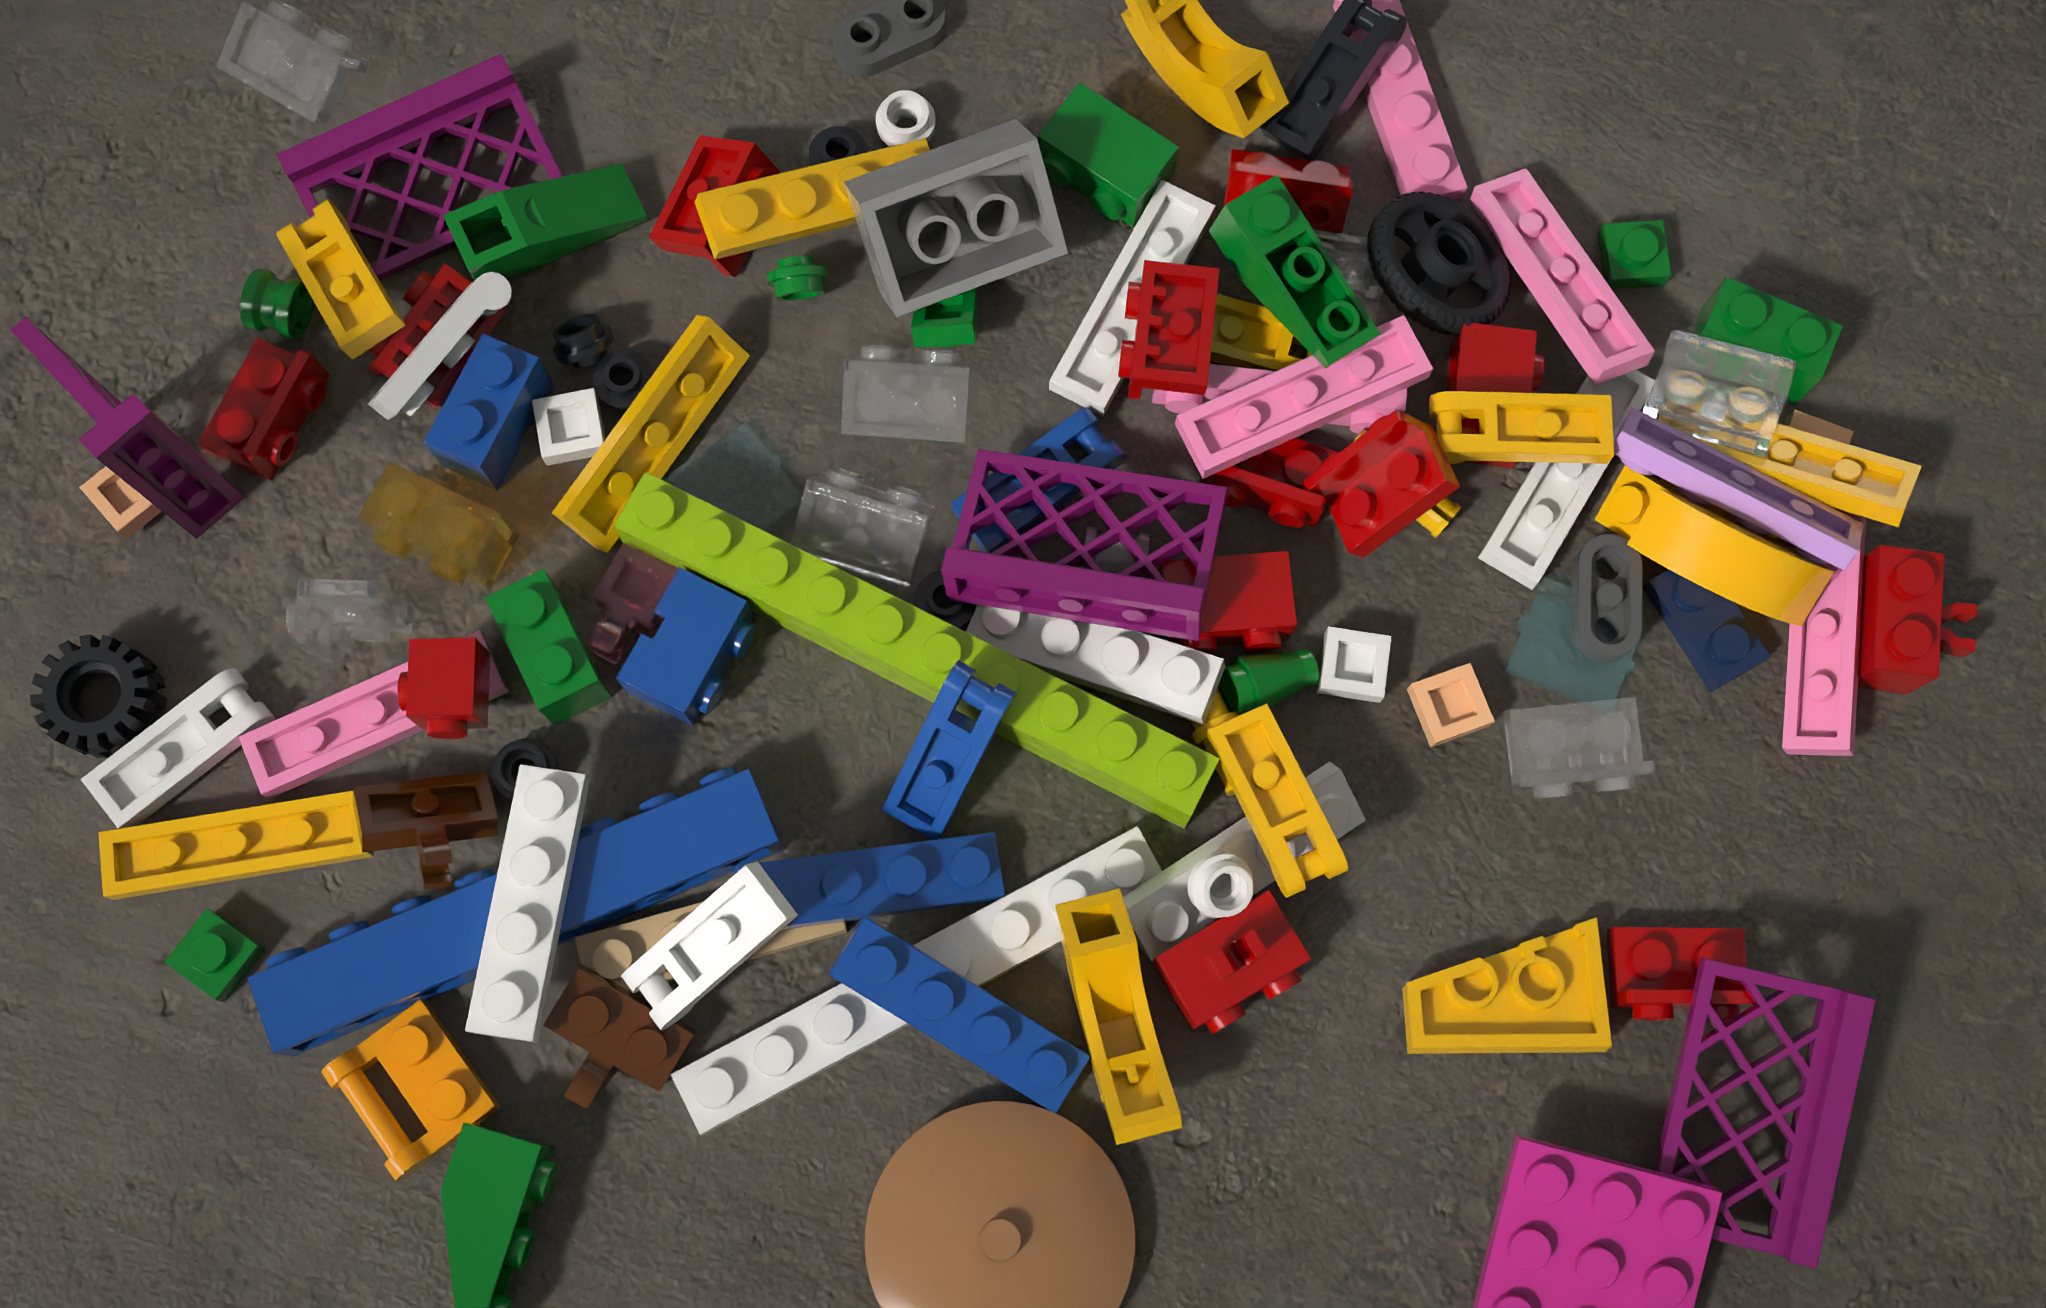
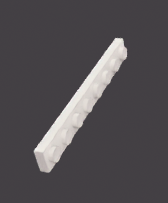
[670,826,1162,1135]

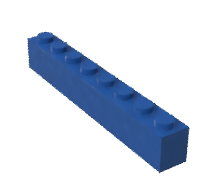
[247,767,784,1057]

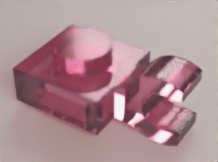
[588,543,678,665]

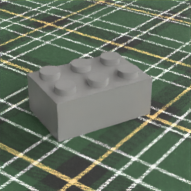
[844,119,1068,317]

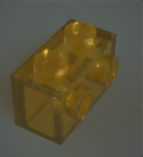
[358,462,519,590]

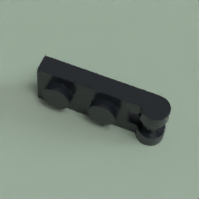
[1260,0,1407,161]

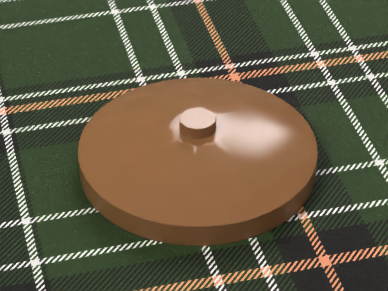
[865,1101,1135,1308]

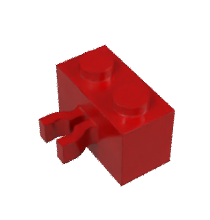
[1858,545,1977,694]
[1151,890,1311,1034]

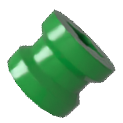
[240,268,314,340]

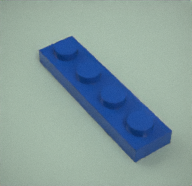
[734,832,1005,930]
[828,915,1091,1113]

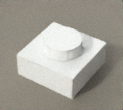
[532,388,605,466]
[1317,626,1391,703]

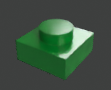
[1597,220,1672,289]
[911,288,979,348]
[164,908,266,1002]

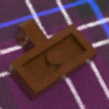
[353,771,498,890]
[543,963,695,1109]

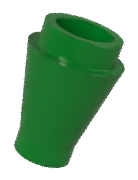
[1220,648,1319,715]

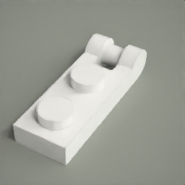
[368,272,512,420]
[80,668,275,829]
[621,861,798,1030]

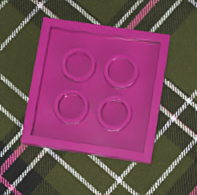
[1472,1134,1722,1308]

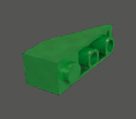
[443,163,648,281]
[1209,175,1381,369]
[441,1122,558,1308]

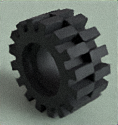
[30,634,167,758]

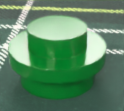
[766,255,828,301]

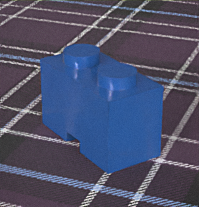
[424,334,554,491]
[616,567,756,726]

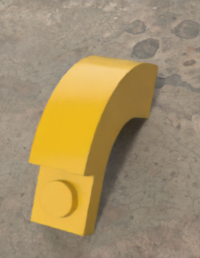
[1121,0,1289,138]
[1594,465,1835,626]
[1055,888,1182,1145]

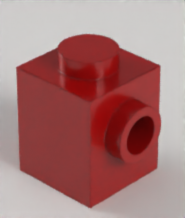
[397,637,490,739]

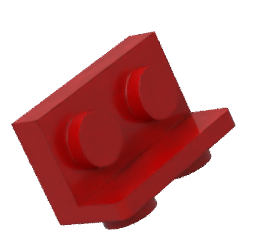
[649,135,781,277]
[1223,149,1353,234]
[1118,260,1219,400]
[366,263,508,410]
[197,338,330,481]
[1303,410,1461,558]
[1199,438,1339,528]
[1607,927,1755,1021]

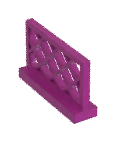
[276,53,563,281]
[10,317,244,539]
[941,449,1227,641]
[1654,957,1876,1269]

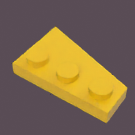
[1402,917,1612,1054]

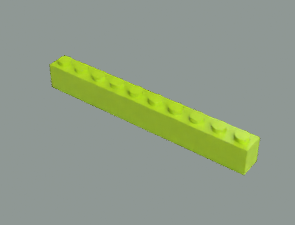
[613,472,1220,829]

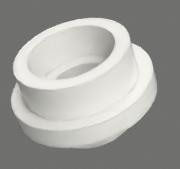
[876,90,936,147]
[1187,851,1254,918]

